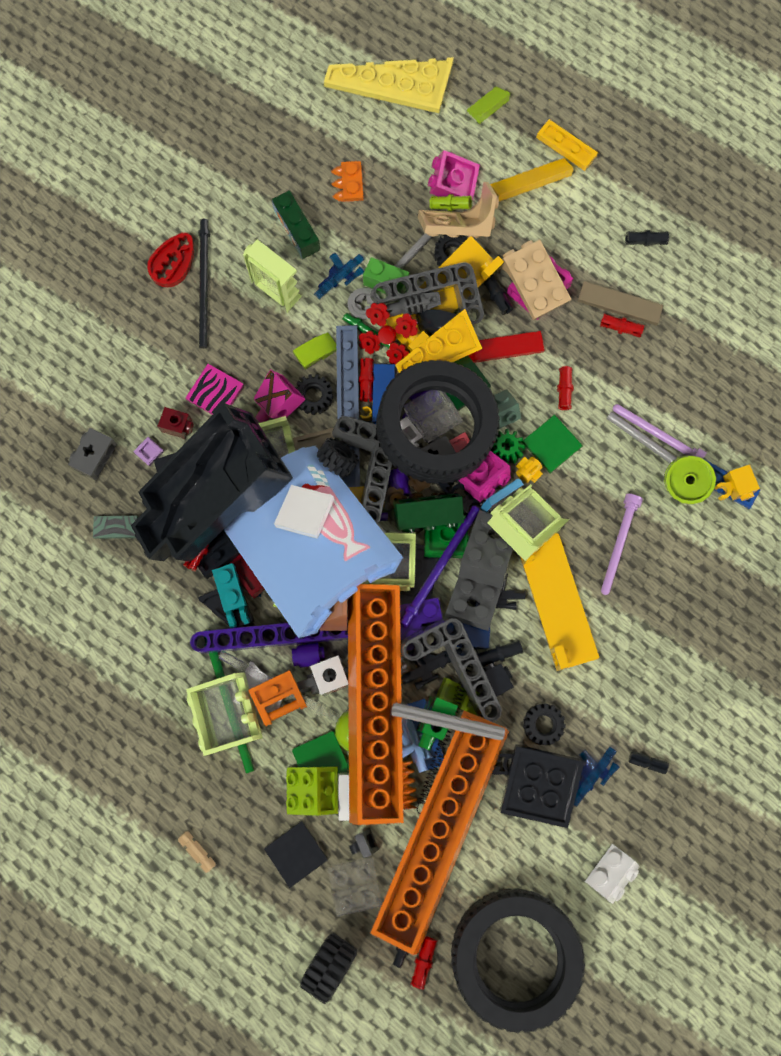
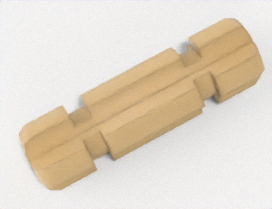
[178,831,216,873]

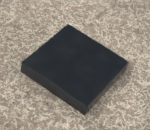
[264,821,328,888]

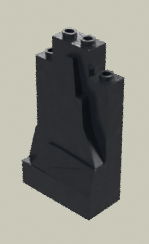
[131,403,293,562]

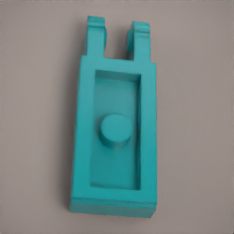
[212,563,250,628]

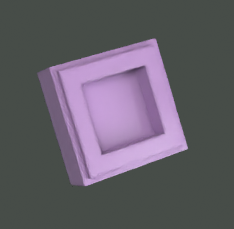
[133,437,164,467]

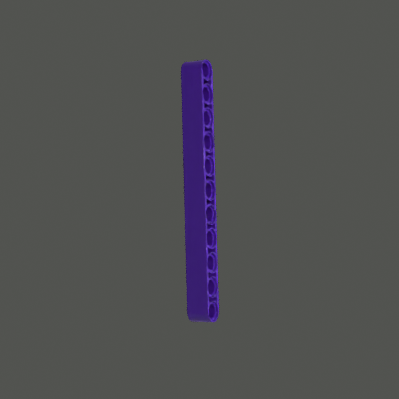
[190,617,435,654]

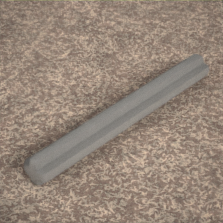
[391,703,505,740]

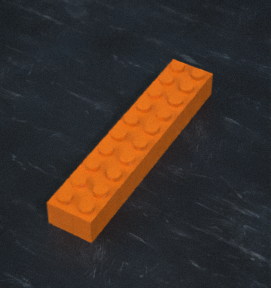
[348,584,404,825]
[370,710,509,955]

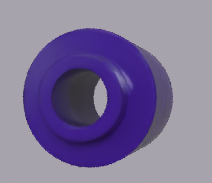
[388,469,411,500]
[292,643,325,668]

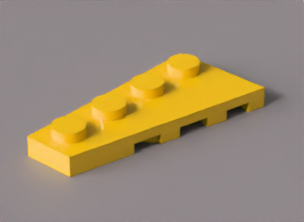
[395,309,482,373]

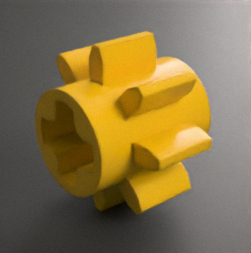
[516,457,543,483]

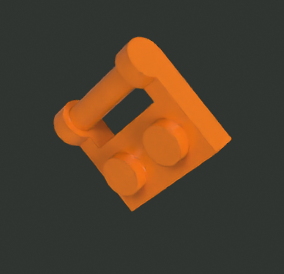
[248,670,308,727]

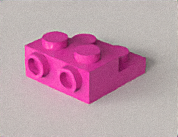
[428,150,480,201]
[458,451,511,502]

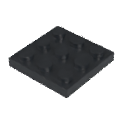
[500,744,584,828]

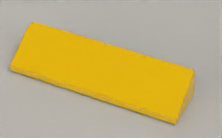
[490,158,574,202]

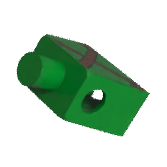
[417,695,458,751]

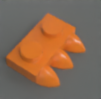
[331,161,363,202]

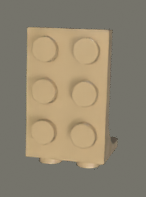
[418,182,499,238]
[496,240,572,320]

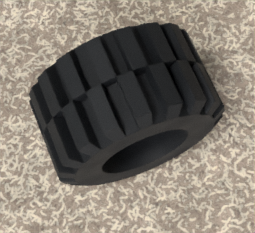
[300,933,357,1005]

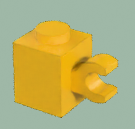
[715,464,760,501]

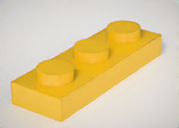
[536,119,598,171]

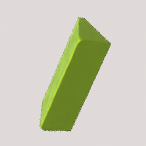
[466,87,510,124]

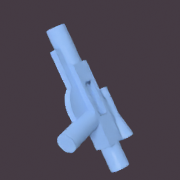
[402,704,433,773]

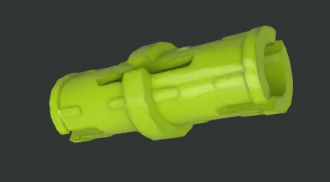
[430,194,473,211]

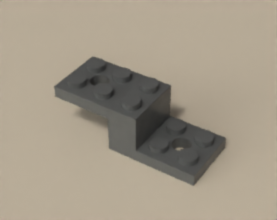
[445,510,522,631]

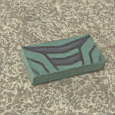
[93,516,138,539]

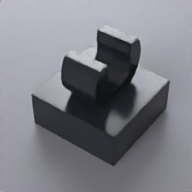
[349,828,379,858]

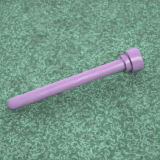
[613,404,707,459]
[601,494,643,595]

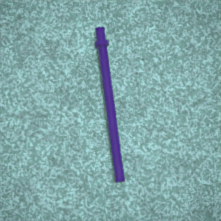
[400,506,480,628]

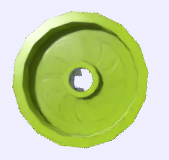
[664,455,716,504]

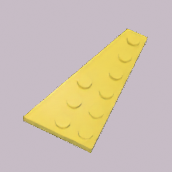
[324,57,454,113]

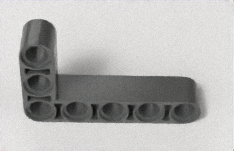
[370,262,484,326]
[332,416,392,524]
[400,618,502,722]

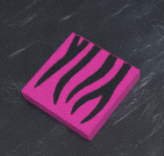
[185,364,244,415]

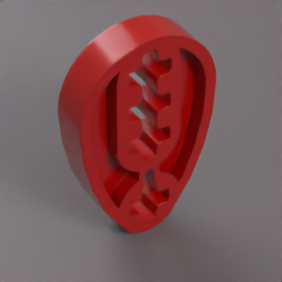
[147,232,194,287]

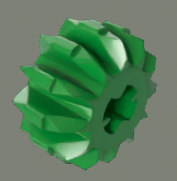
[491,428,525,464]

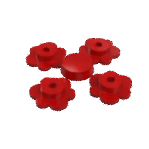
[359,302,418,364]

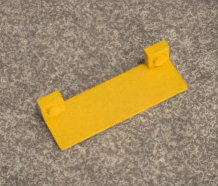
[384,236,504,352]
[520,533,599,671]

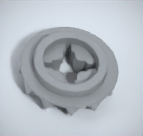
[348,288,380,320]

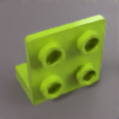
[286,767,338,816]

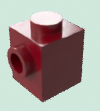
[157,407,194,439]

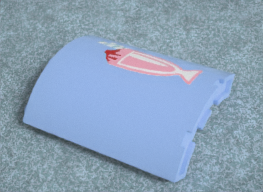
[224,446,403,638]

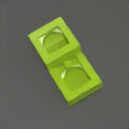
[292,333,337,370]
[436,678,480,715]

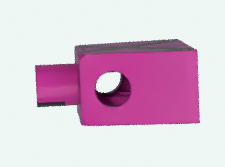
[254,369,305,423]

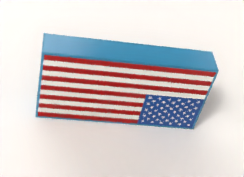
[481,479,524,512]

